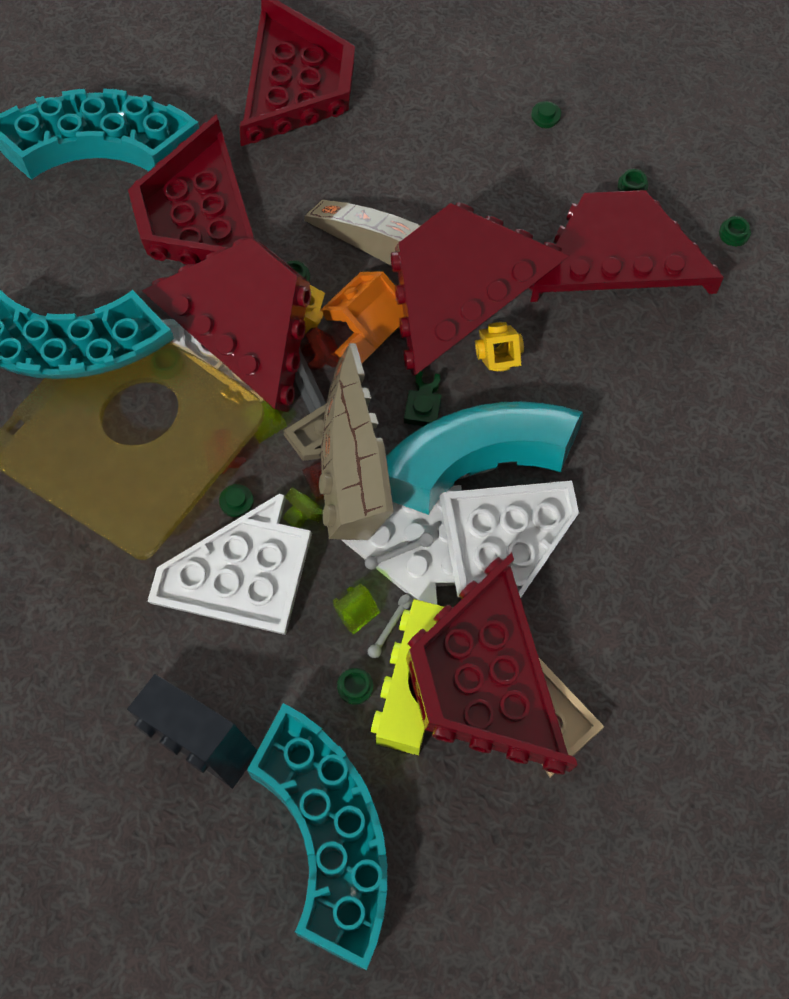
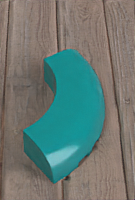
[0,89,199,180]
[0,290,175,379]
[386,402,583,515]
[247,703,387,970]

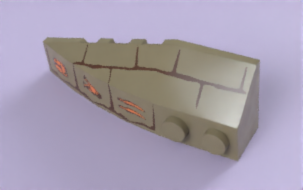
[304,200,421,265]
[319,343,394,540]

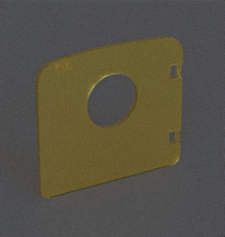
[0,342,264,560]

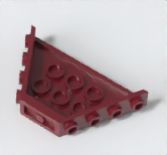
[240,0,355,146]
[128,114,255,265]
[528,190,724,302]
[391,202,569,376]
[141,238,311,413]
[406,552,578,775]

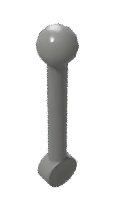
[364,533,433,570]
[368,594,413,658]

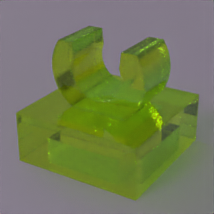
[240,400,287,444]
[283,487,323,528]
[333,583,380,635]

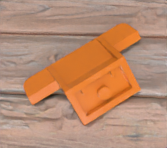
[320,272,404,363]

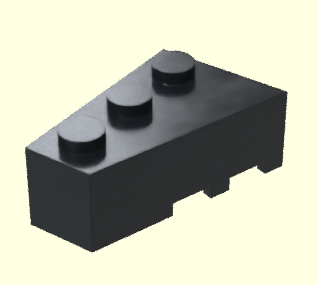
[127,674,258,789]

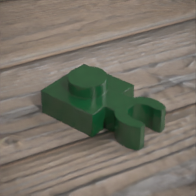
[404,371,442,426]

